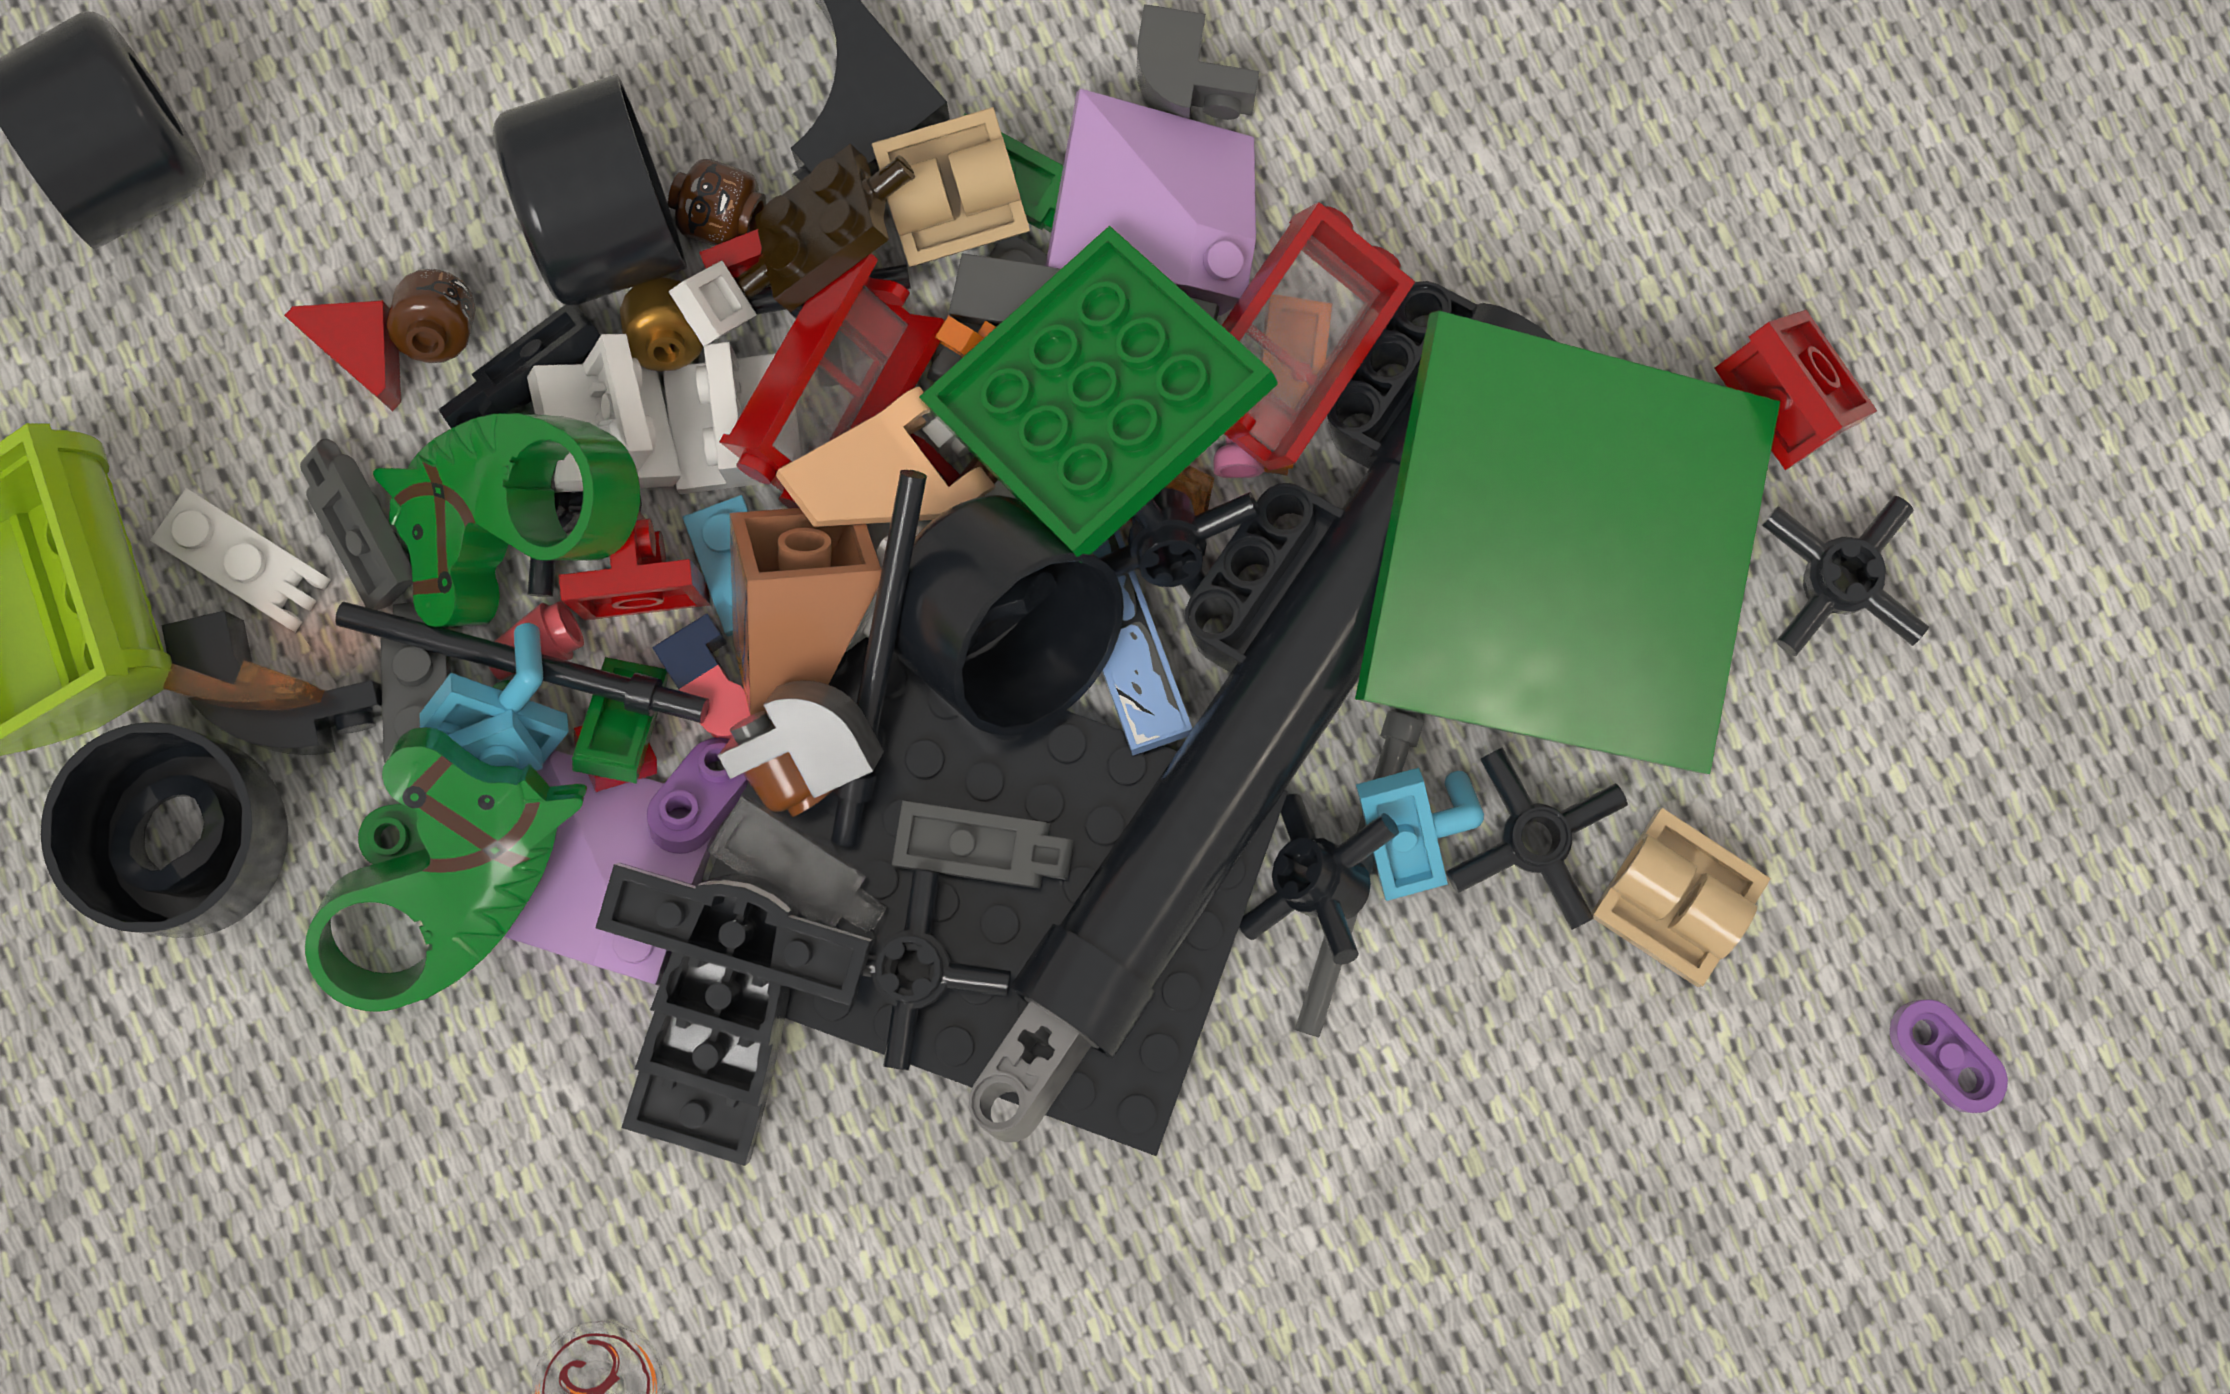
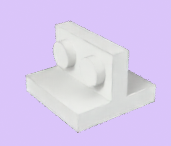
[527,334,682,493]
[663,342,802,494]

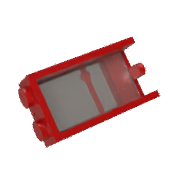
[1222,202,1415,471]
[719,253,945,508]

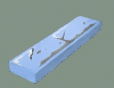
[1093,529,1193,756]

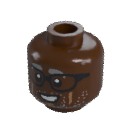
[668,159,766,246]
[386,269,476,363]

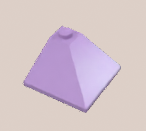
[1045,89,1256,316]
[504,750,719,985]

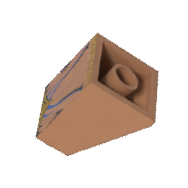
[730,508,882,715]

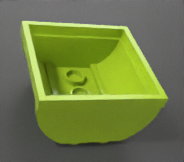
[0,423,177,756]

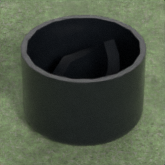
[0,11,206,250]
[493,74,687,306]
[894,495,1124,735]
[40,722,288,938]

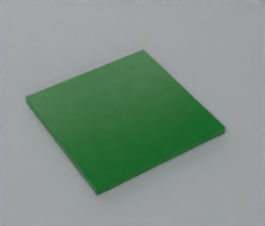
[1355,311,1780,774]

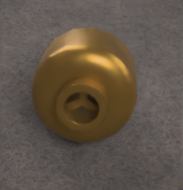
[620,277,703,372]

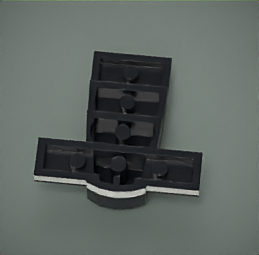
[595,863,873,1166]

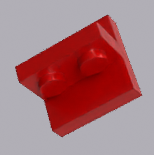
[1714,310,1877,470]
[558,511,711,621]

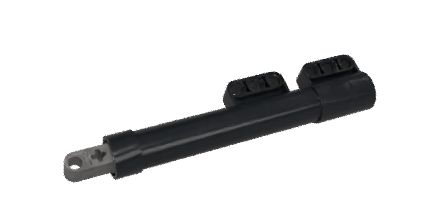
[968,281,1557,1142]

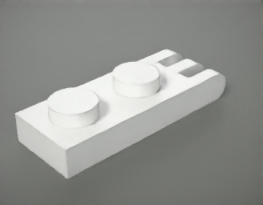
[150,488,331,633]

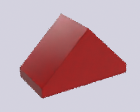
[284,300,401,412]

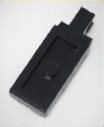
[438,304,601,429]

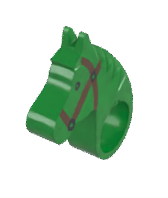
[373,413,640,627]
[305,727,587,1012]

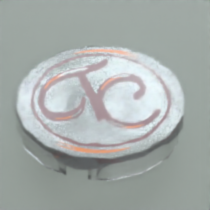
[532,1320,665,1394]

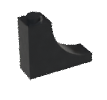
[791,0,950,183]

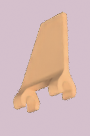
[776,386,996,527]

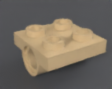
[872,107,1030,267]
[1591,808,1771,987]

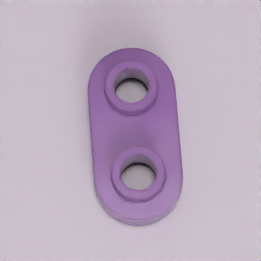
[647,738,748,854]
[1890,1000,2008,1113]

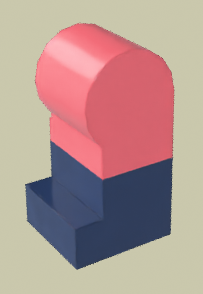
[652,614,751,739]

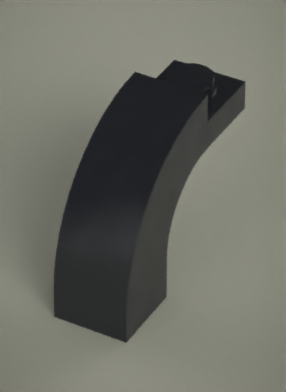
[161,611,382,756]

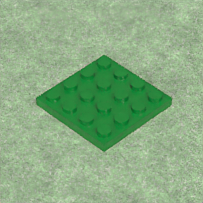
[919,225,1278,563]

